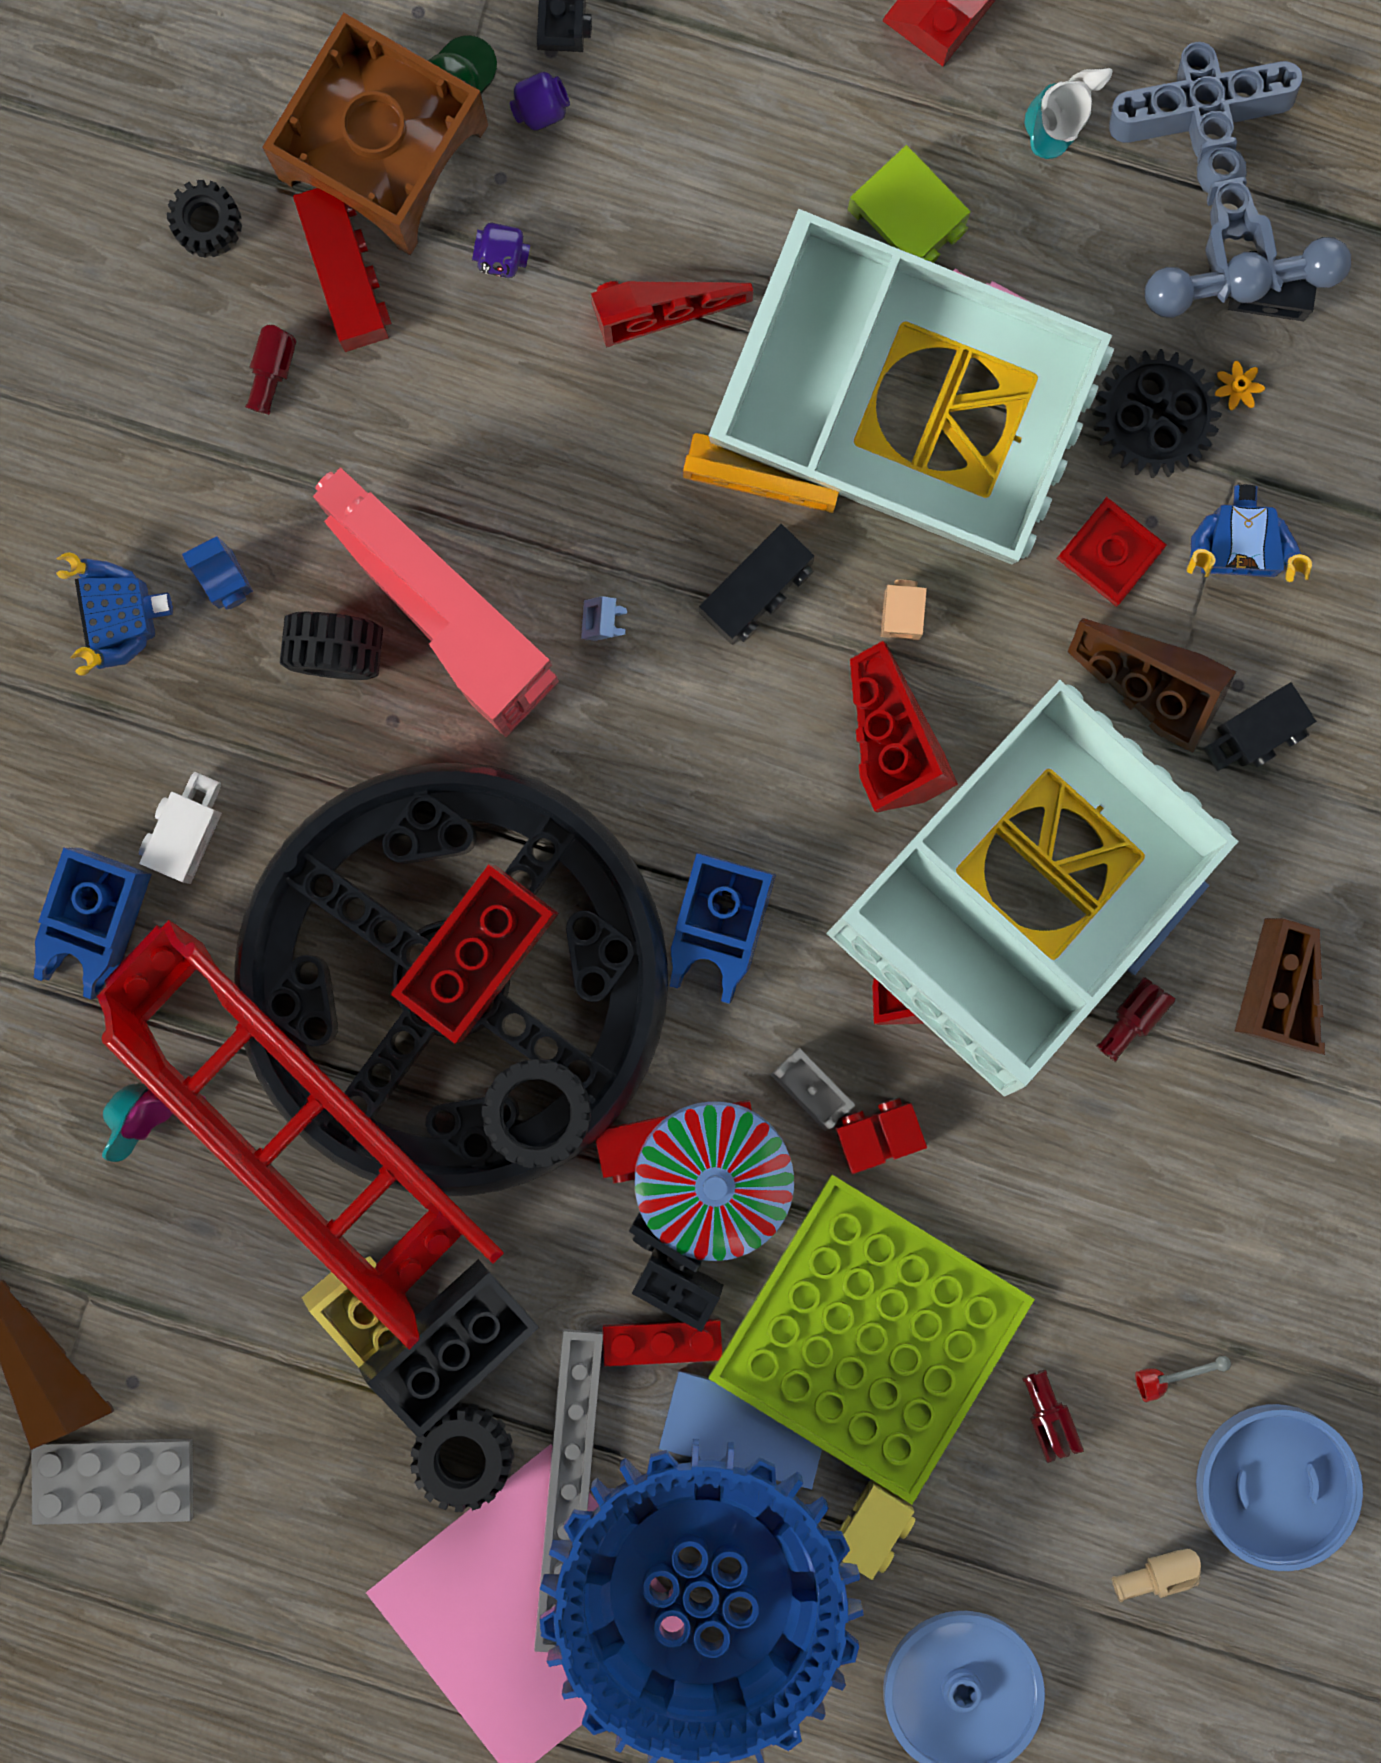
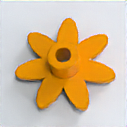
[1214,361,1265,411]

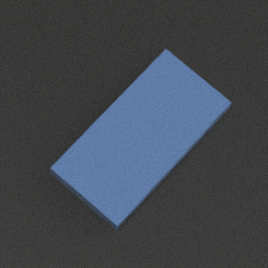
[659,1370,822,1490]

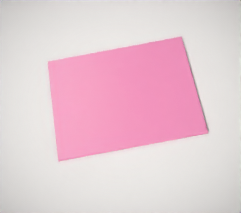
[366,1444,684,1763]

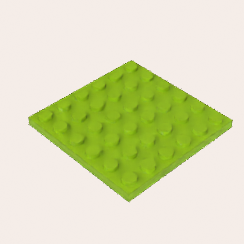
[708,1174,1035,1505]

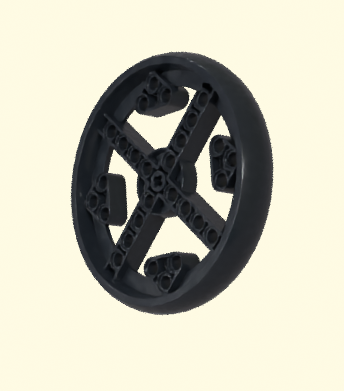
[234,762,668,1196]

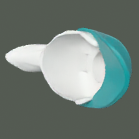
[1024,68,1113,159]

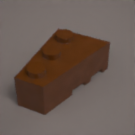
[1234,918,1325,1055]

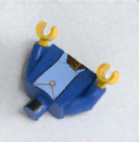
[1186,484,1312,582]

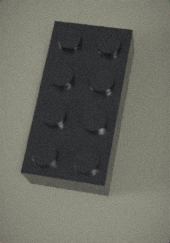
[359,1259,539,1438]

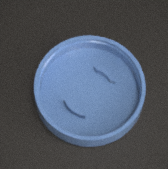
[1196,1404,1363,1571]

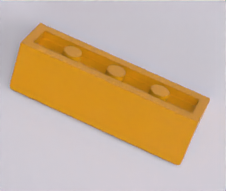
[683,433,839,513]

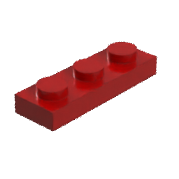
[603,1319,722,1367]

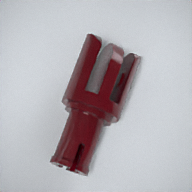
[245,325,297,415]
[1096,977,1175,1062]
[1022,1370,1084,1463]

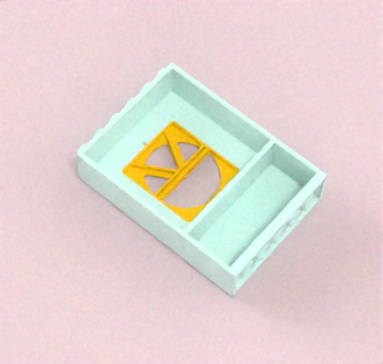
[708,209,1114,565]
[826,680,1239,1097]

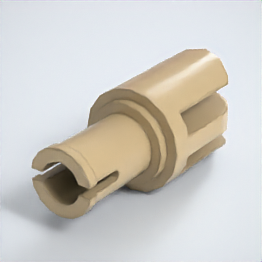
[1112,1549,1201,1603]

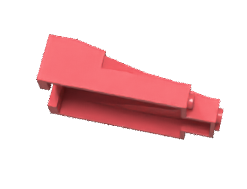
[313,467,559,737]

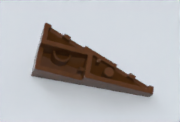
[0,1280,114,1450]

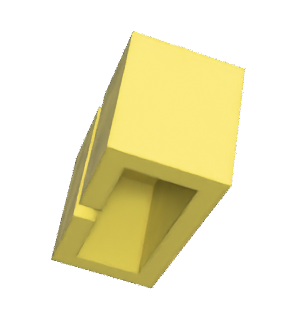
[838,1479,915,1580]

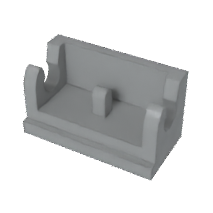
[770,1048,855,1131]

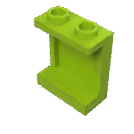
[848,145,971,263]

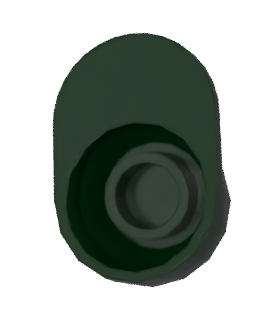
[428,35,497,94]

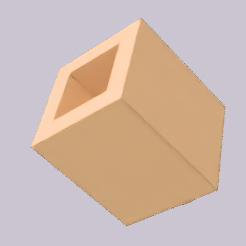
[881,580,927,640]

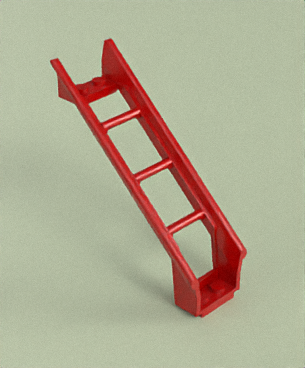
[97,920,504,1350]

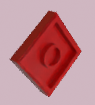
[1056,497,1167,607]

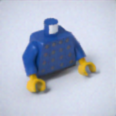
[56,552,173,676]

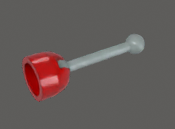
[1135,1356,1231,1403]

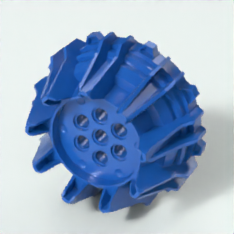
[540,1439,864,1763]

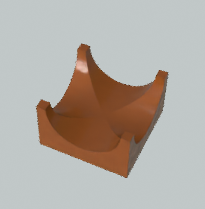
[262,12,488,256]

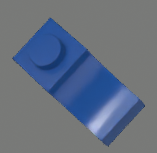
[182,536,253,610]

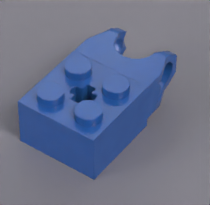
[34,847,152,999]
[669,853,776,1004]

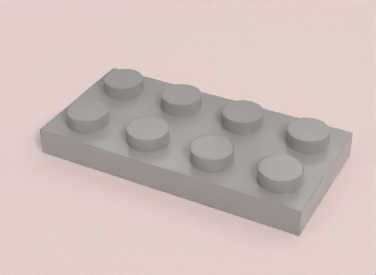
[31,1439,193,1525]

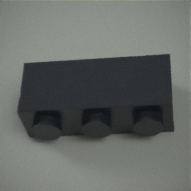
[699,524,815,645]

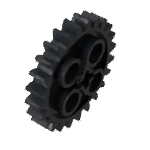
[1092,349,1222,478]

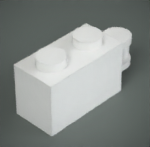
[139,772,222,884]

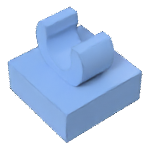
[581,596,627,641]

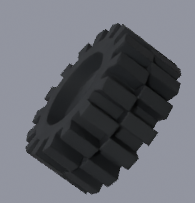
[167,180,242,258]

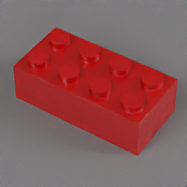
[391,864,559,1044]

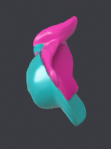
[102,1083,206,1162]

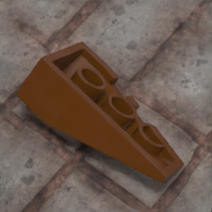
[1068,618,1236,753]

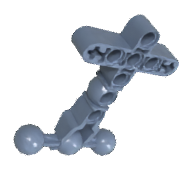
[1109,42,1351,318]

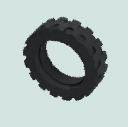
[482,1059,591,1168]

